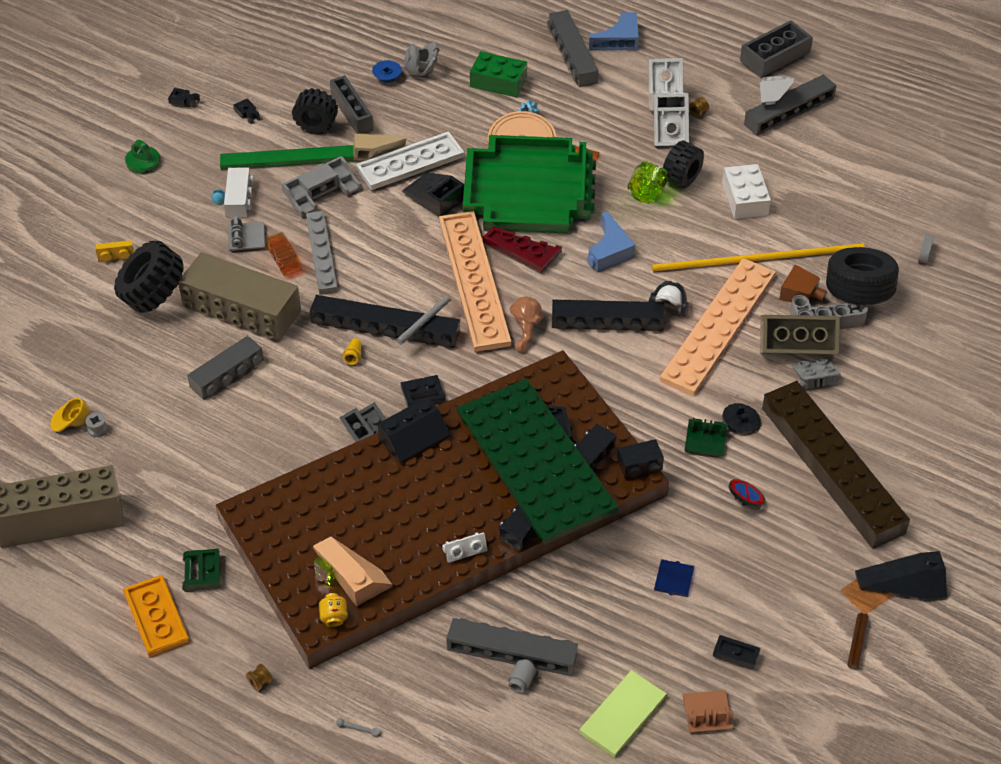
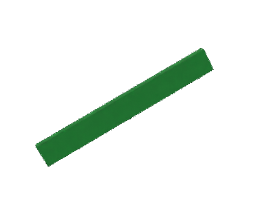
[220,145,356,170]

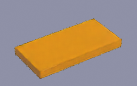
[123,574,190,658]

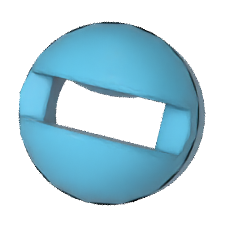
[212,189,225,205]

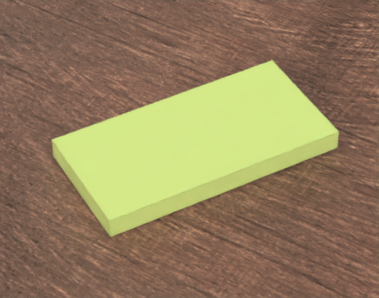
[579,670,667,758]

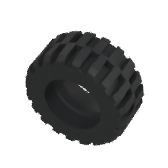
[114,241,184,313]

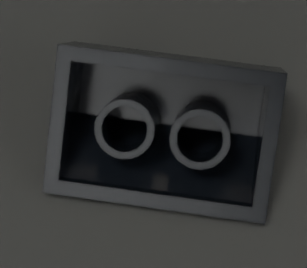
[377,397,450,464]

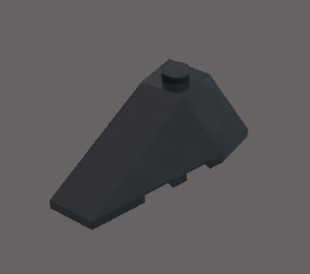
[855,551,947,601]

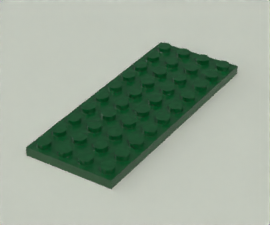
[456,379,619,545]

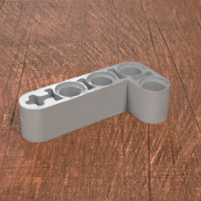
[790,295,868,329]

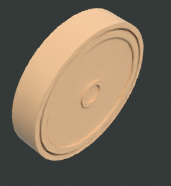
[488,111,556,142]

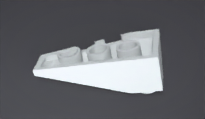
[760,76,795,105]

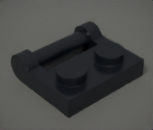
[400,375,446,407]

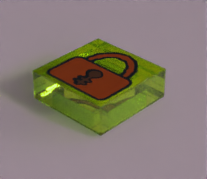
[314,556,334,585]

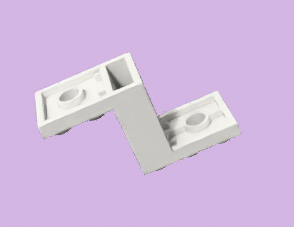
[648,58,689,146]

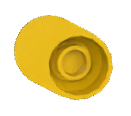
[50,397,90,432]

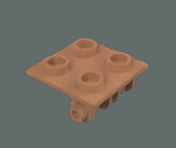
[682,690,733,733]

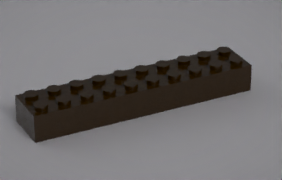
[762,381,910,549]

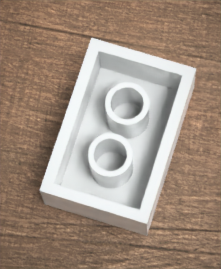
[722,164,771,219]

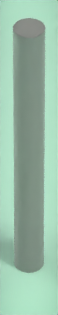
[397,295,451,345]

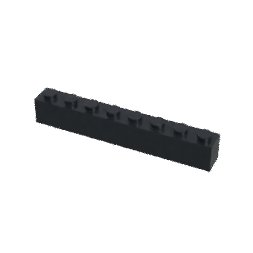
[310,295,460,348]
[499,424,616,552]

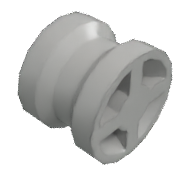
[85,413,107,437]

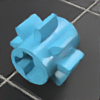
[518,100,541,114]

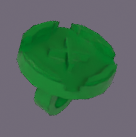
[125,140,160,174]

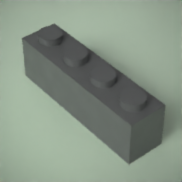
[330,75,373,134]
[187,335,264,400]

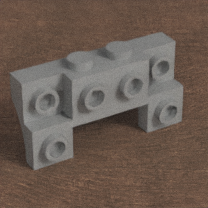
[282,156,361,217]

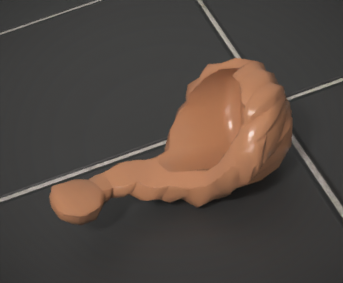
[509,296,544,353]

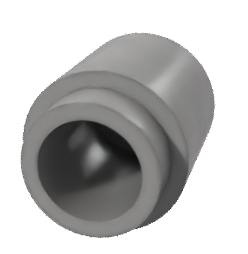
[508,660,536,693]

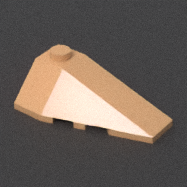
[313,537,393,606]

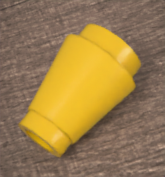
[342,338,362,365]

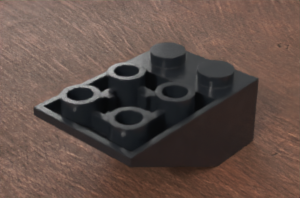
[402,173,464,216]

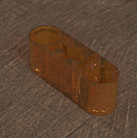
[265,232,302,276]

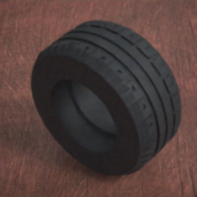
[826,247,899,305]

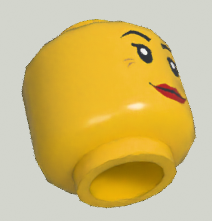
[319,593,348,627]

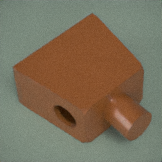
[779,265,827,303]

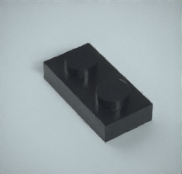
[713,635,761,670]

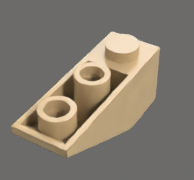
[353,134,406,161]

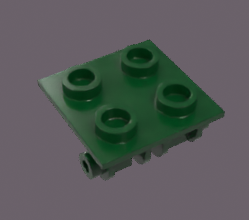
[684,417,728,457]

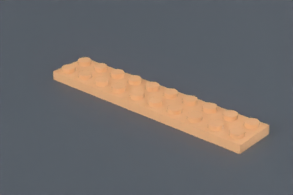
[439,211,511,352]
[660,258,776,396]

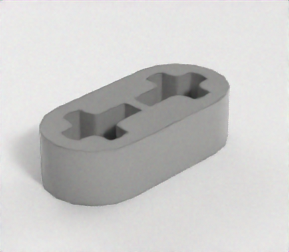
[918,234,934,264]

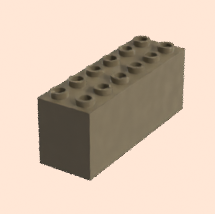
[178,252,301,341]
[0,465,124,548]

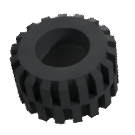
[292,88,338,134]
[662,140,704,189]

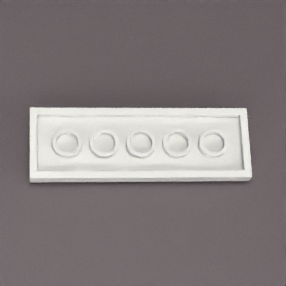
[356,131,464,190]

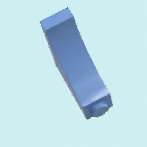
[589,12,639,50]
[587,211,635,272]

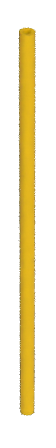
[651,243,865,272]

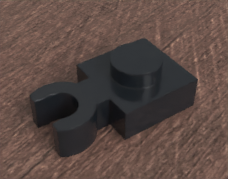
[168,88,200,107]
[233,98,260,124]

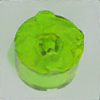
[628,161,667,203]

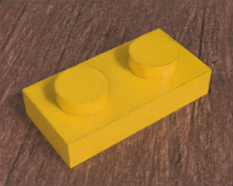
[95,240,134,262]

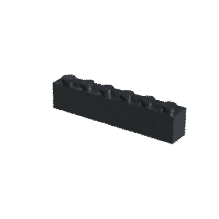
[552,299,665,331]

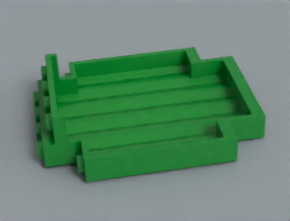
[463,135,596,233]

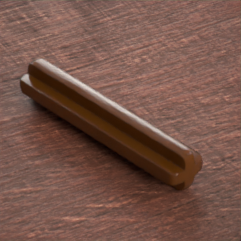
[847,613,869,669]

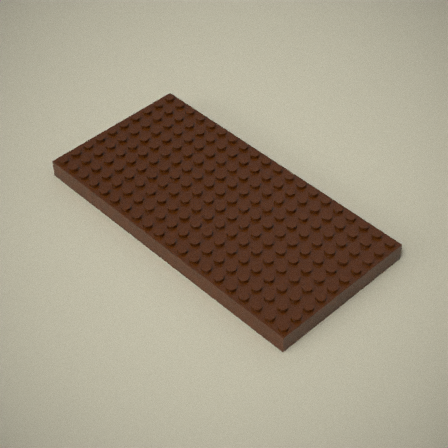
[216,350,669,669]

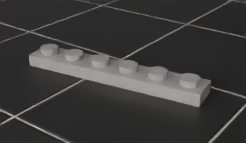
[306,211,338,294]

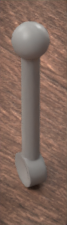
[336,718,380,737]

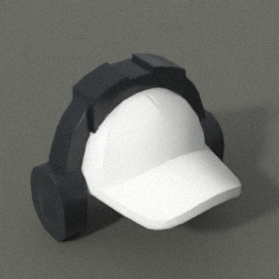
[648,281,689,317]

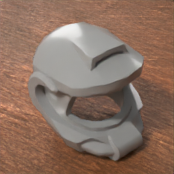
[404,42,440,76]

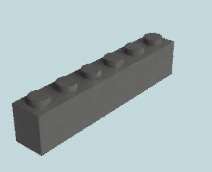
[547,10,598,87]
[744,74,837,136]
[446,618,578,677]

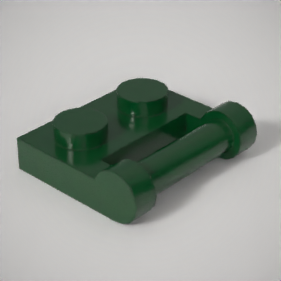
[182,548,220,592]

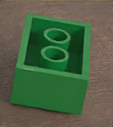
[470,51,528,98]

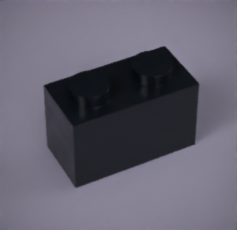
[617,439,664,479]

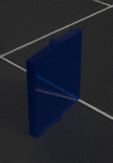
[654,559,694,597]

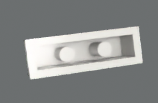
[224,168,254,217]

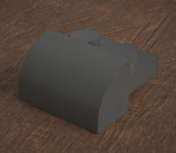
[339,402,386,442]

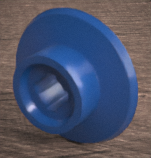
[372,60,402,83]

